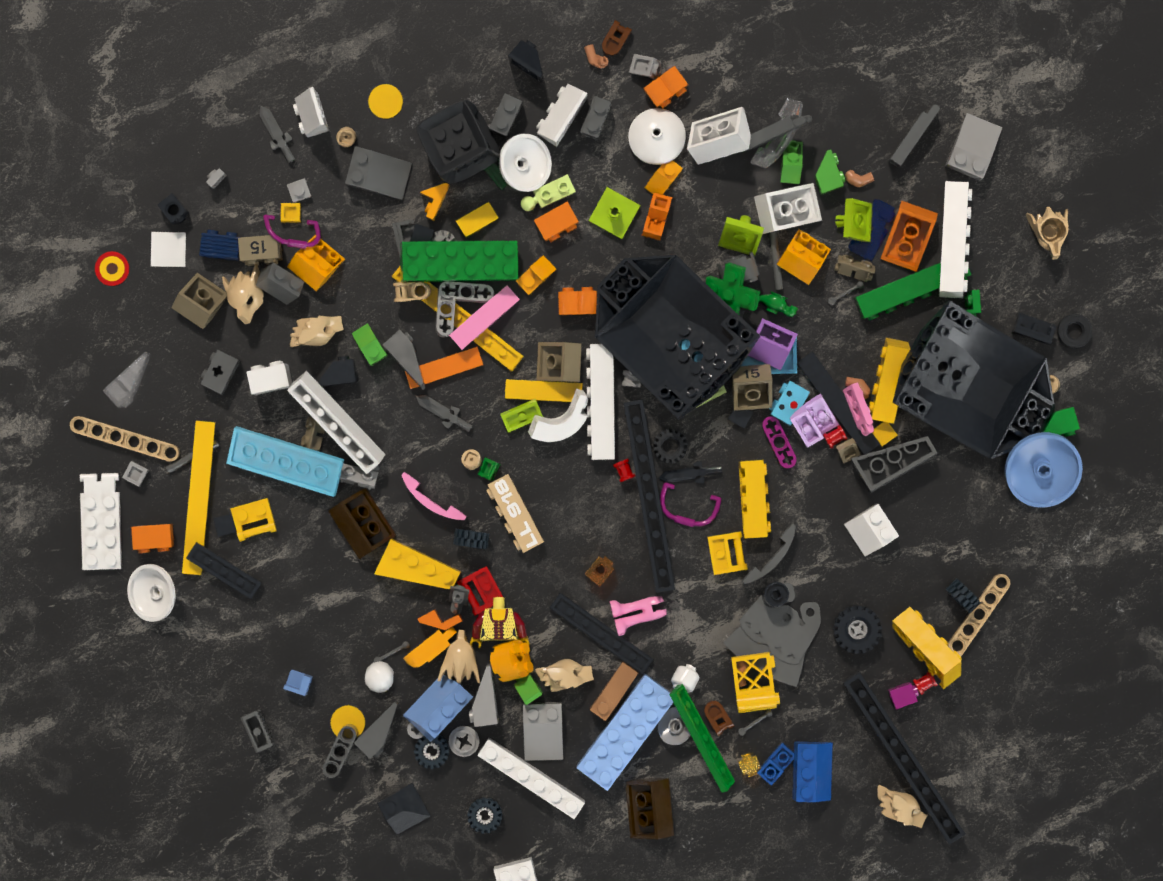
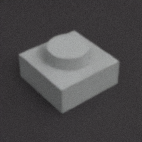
[206,168,227,189]
[287,178,312,203]
[122,461,149,487]

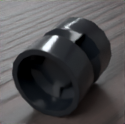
[762,582,789,608]

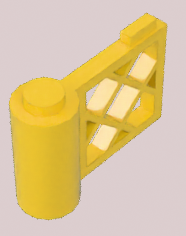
[731,652,780,713]

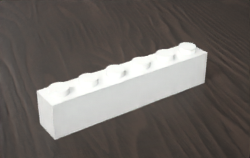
[939,181,972,298]
[586,344,615,460]
[287,371,385,474]
[478,738,585,819]

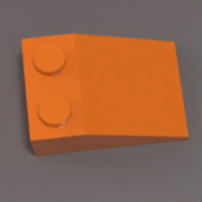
[880,201,938,272]

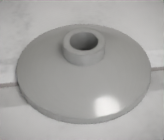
[658,707,691,745]

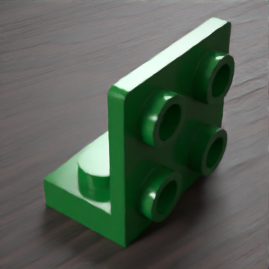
[964,290,981,316]

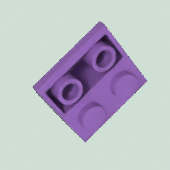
[748,318,798,370]

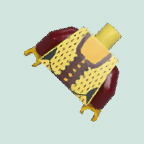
[470,597,529,648]

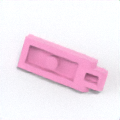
[843,383,874,436]

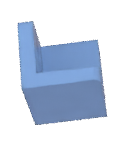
[283,670,313,696]

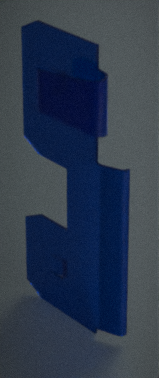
[848,199,896,261]

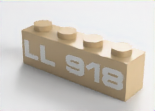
[486,474,544,553]

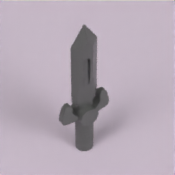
[260,105,295,163]
[416,395,473,432]

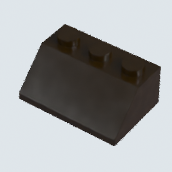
[328,488,396,559]
[625,778,674,839]

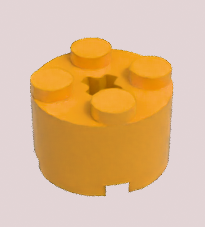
[490,639,533,682]

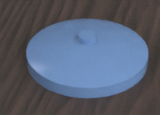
[1005,432,1083,507]

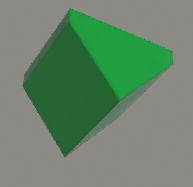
[478,457,501,481]

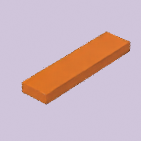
[405,347,483,389]

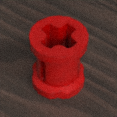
[823,425,848,449]
[613,459,635,482]
[912,671,938,695]

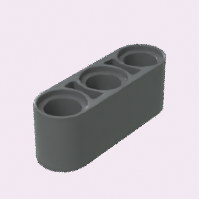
[323,724,358,778]

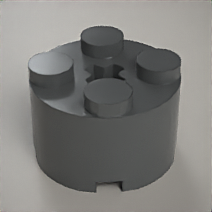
[716,252,760,283]

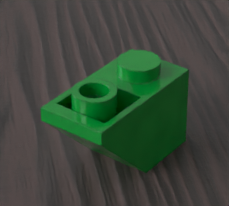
[1043,407,1080,437]

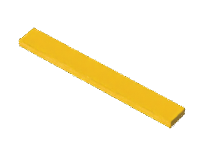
[392,266,524,371]
[182,421,216,575]

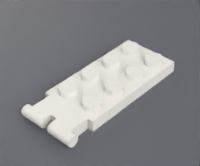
[80,473,122,570]

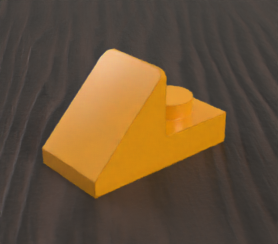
[644,160,683,195]
[420,183,450,221]
[516,255,557,295]

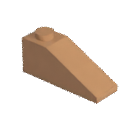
[590,661,639,721]

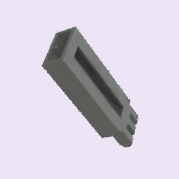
[888,105,940,168]
[745,115,812,151]

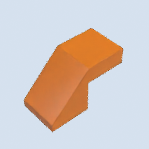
[642,193,672,240]
[418,609,463,630]

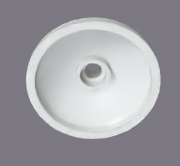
[628,108,686,165]
[499,134,552,192]
[127,564,175,622]

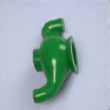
[758,291,798,317]

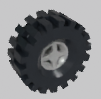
[832,605,882,654]

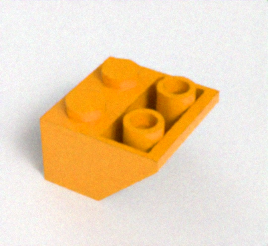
[776,229,831,285]
[287,235,345,291]

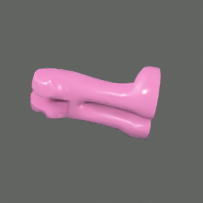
[609,596,667,636]

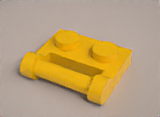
[230,498,277,542]
[707,531,748,575]

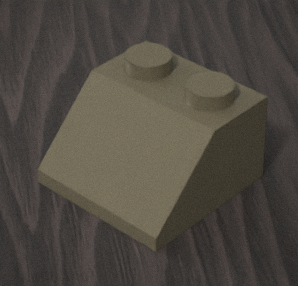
[172,273,227,329]
[537,342,581,382]

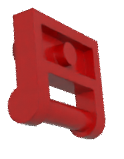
[457,566,503,616]

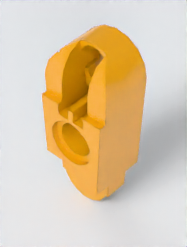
[403,626,457,667]

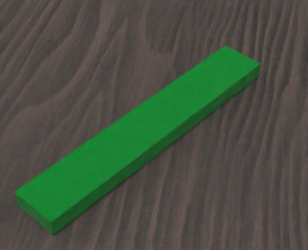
[669,684,735,793]

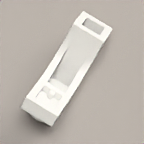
[528,389,588,442]

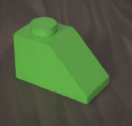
[352,323,388,366]
[514,673,543,705]

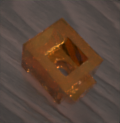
[585,556,614,587]

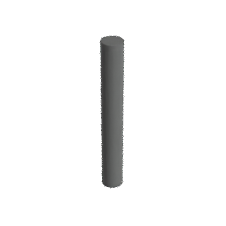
[769,232,783,290]
[166,439,220,474]

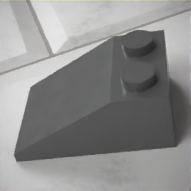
[345,146,412,200]

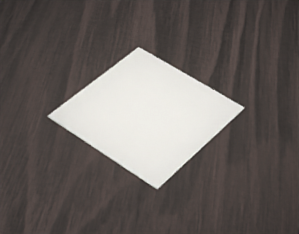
[151,232,186,267]

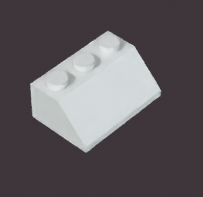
[536,84,587,147]
[687,107,751,165]

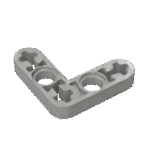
[435,281,494,338]

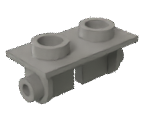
[340,463,379,490]

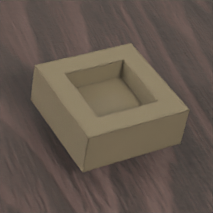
[836,438,860,463]

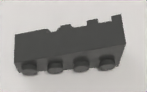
[851,436,937,494]

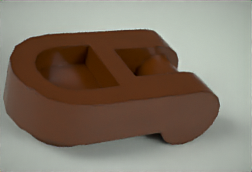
[602,20,632,56]
[704,700,734,736]

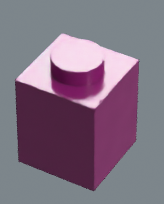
[888,682,919,709]

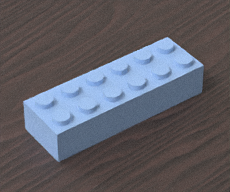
[576,674,673,791]

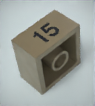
[238,235,283,267]
[732,364,772,411]

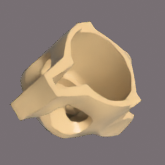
[1026,207,1069,260]
[222,265,264,324]
[290,316,344,347]
[437,630,480,684]
[535,659,594,692]
[878,785,927,828]

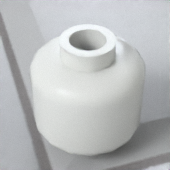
[671,664,699,692]

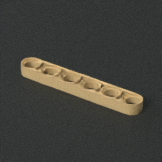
[70,416,180,461]
[948,574,1010,656]

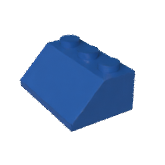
[792,741,833,802]

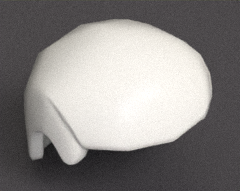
[365,661,394,693]

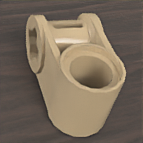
[393,282,431,302]

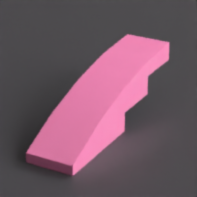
[449,286,520,350]

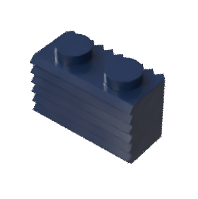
[199,230,241,261]

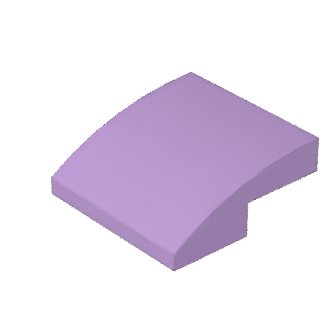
[790,393,839,448]

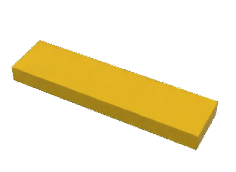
[505,379,582,402]

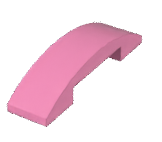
[402,472,467,520]

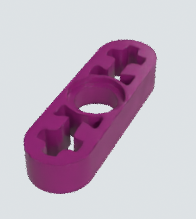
[762,416,796,468]

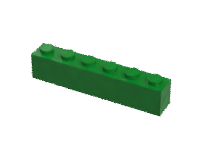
[854,260,971,321]

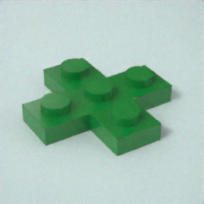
[705,263,760,315]

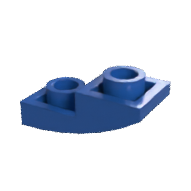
[757,742,794,785]

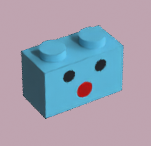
[769,381,810,426]

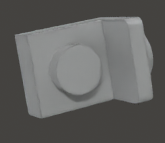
[629,54,662,80]

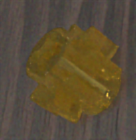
[738,752,761,777]

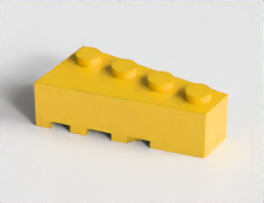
[869,338,910,424]
[738,460,771,538]
[374,539,461,589]
[892,607,962,689]

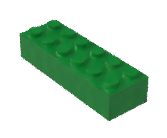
[400,241,518,282]

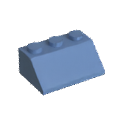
[403,675,473,742]

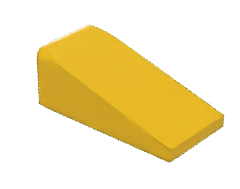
[456,202,499,238]

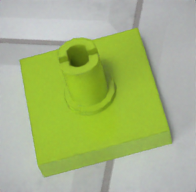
[588,187,641,239]
[835,198,872,242]
[718,215,764,256]

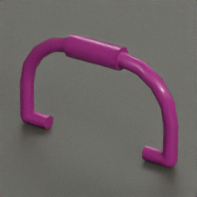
[263,215,321,249]
[660,483,722,527]

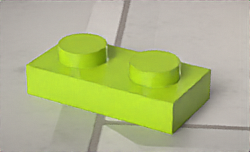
[500,399,543,432]

